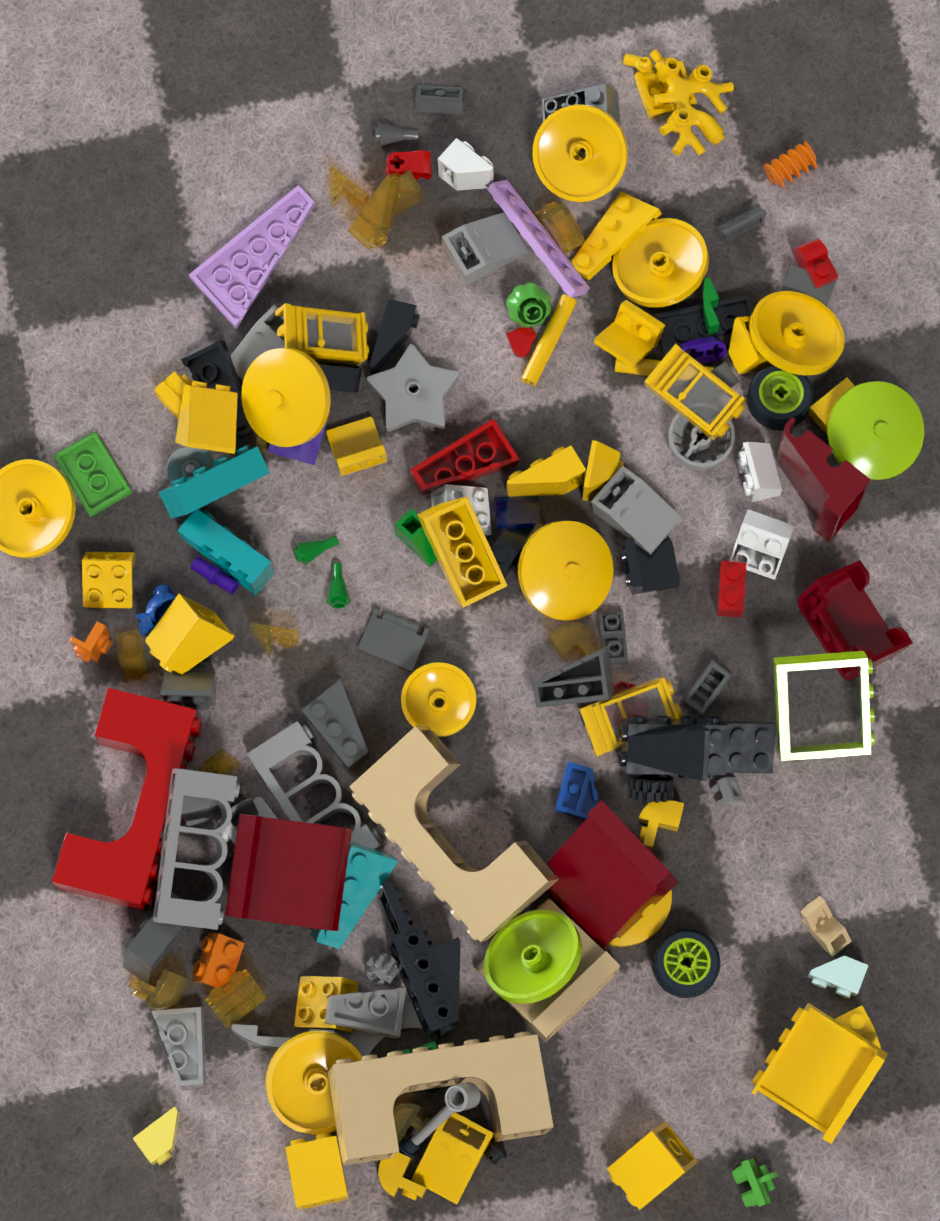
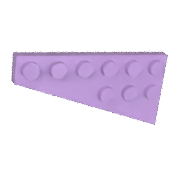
[189,185,315,329]

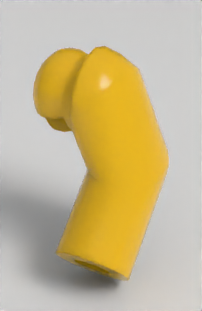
[623,53,653,74]

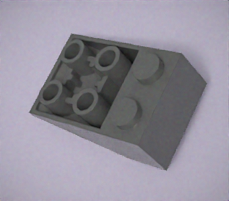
[542,83,620,125]

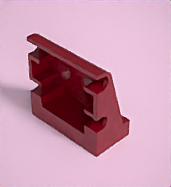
[776,417,871,543]
[547,800,679,951]
[225,814,352,932]

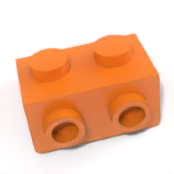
[69,621,112,663]
[192,933,245,992]

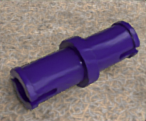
[190,556,240,595]

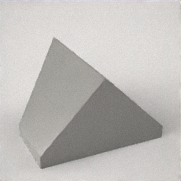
[181,796,220,826]

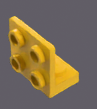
[593,300,665,367]
[326,417,387,477]
[82,552,135,608]
[294,976,359,1033]

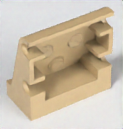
[474,898,620,1043]

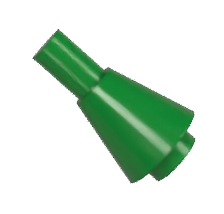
[293,536,339,566]
[326,563,351,609]

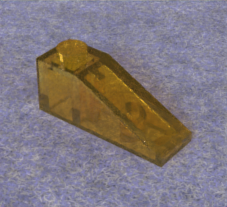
[347,173,401,249]

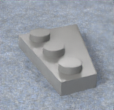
[325,987,406,1039]
[152,1007,206,1087]

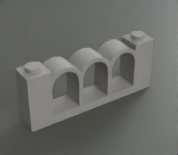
[247,721,382,850]
[153,768,240,930]

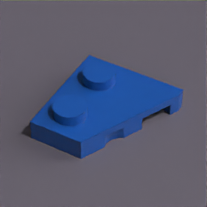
[554,762,599,820]

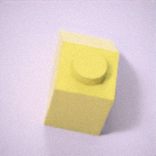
[133,1107,180,1165]

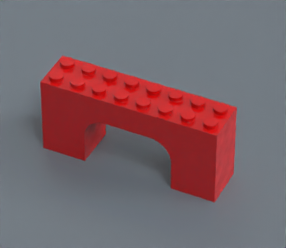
[52,688,203,912]

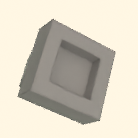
[711,777,745,806]

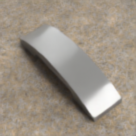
[232,1024,336,1051]

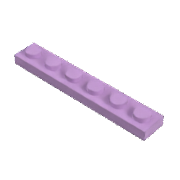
[487,180,590,298]

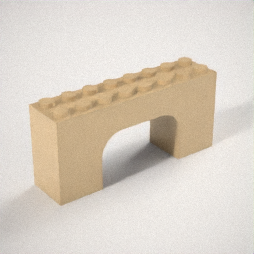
[349,726,559,942]
[328,1032,554,1166]

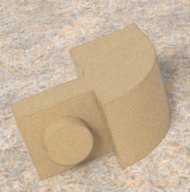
[800,896,852,957]

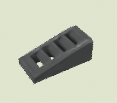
[683,660,733,715]

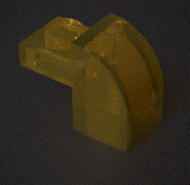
[535,201,585,254]
[548,622,599,659]
[128,969,189,1010]
[393,1103,436,1144]

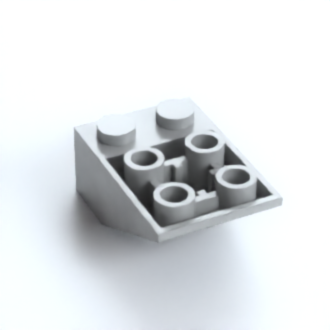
[442,212,529,286]
[231,305,311,381]
[591,466,682,555]

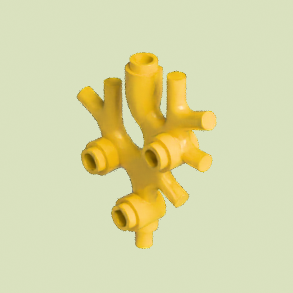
[649,49,734,156]

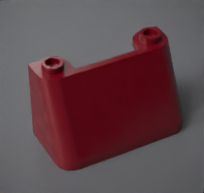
[798,560,913,681]

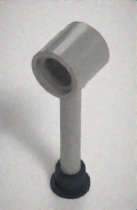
[399,1082,480,1158]

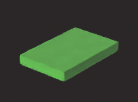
[53,431,133,517]

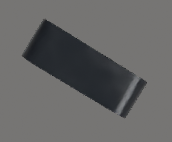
[316,361,362,393]

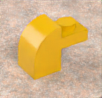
[638,800,684,851]
[378,1152,427,1201]

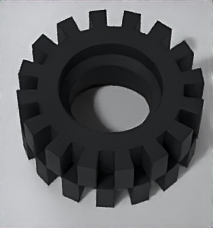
[628,774,674,803]

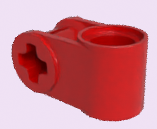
[386,150,432,180]

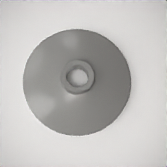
[166,446,215,485]

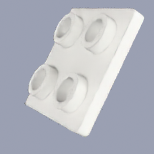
[431,484,492,536]

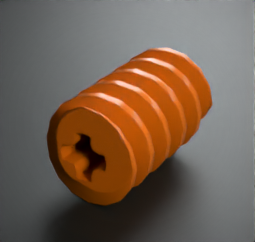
[763,141,818,189]

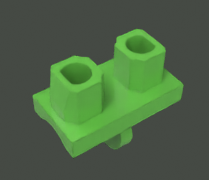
[732,1158,778,1207]

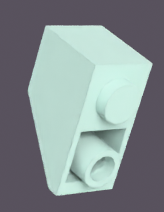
[808,956,869,998]

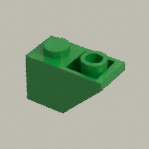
[394,509,438,567]

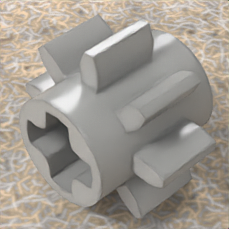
[365,953,398,985]

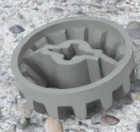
[668,403,735,472]

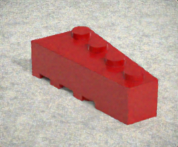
[409,418,520,495]

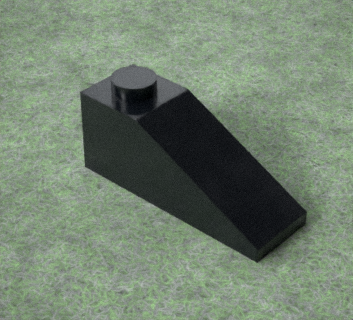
[369,298,420,374]
[491,506,545,579]

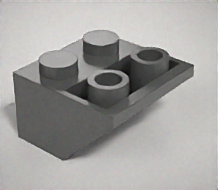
[161,671,217,710]

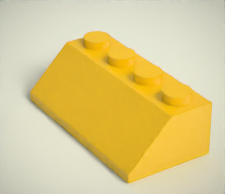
[417,496,507,608]

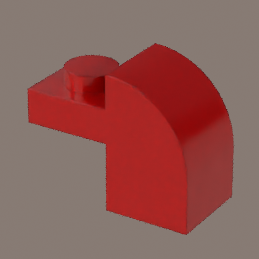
[793,238,839,289]

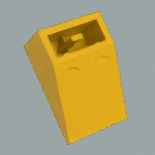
[507,446,586,497]
[411,1112,494,1205]

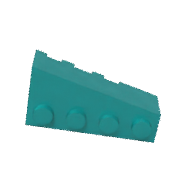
[159,445,270,518]
[178,509,274,596]
[310,841,398,949]

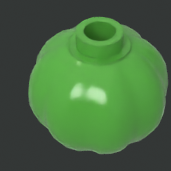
[506,282,552,328]

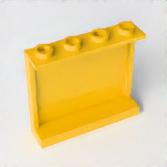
[752,1003,888,1144]

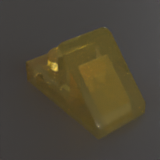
[330,166,369,210]
[249,622,301,660]
[115,629,150,683]

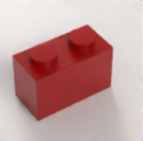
[717,561,746,618]

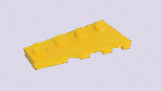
[571,192,661,280]

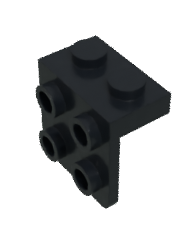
[620,538,680,595]

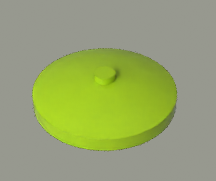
[827,381,924,480]
[484,910,582,1004]

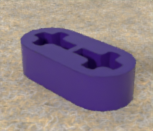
[680,336,726,364]

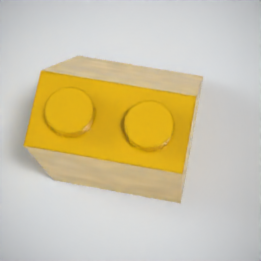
[175,381,238,454]
[145,594,235,675]
[607,1121,699,1210]
[285,1132,350,1210]

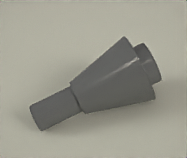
[374,122,418,146]

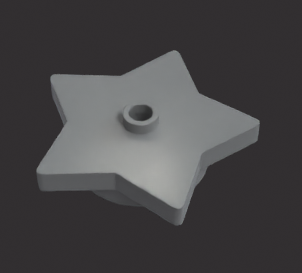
[367,344,459,432]

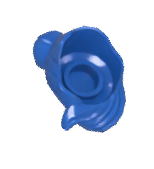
[136,584,176,637]

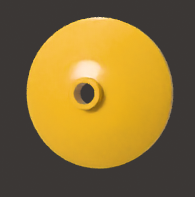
[401,662,476,737]

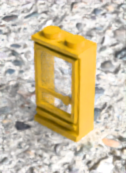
[275,303,369,366]
[644,344,746,441]
[577,677,683,756]

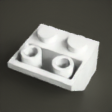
[438,138,494,191]
[737,442,782,502]
[729,509,794,580]

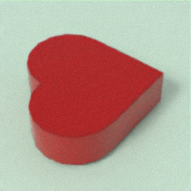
[506,327,536,358]

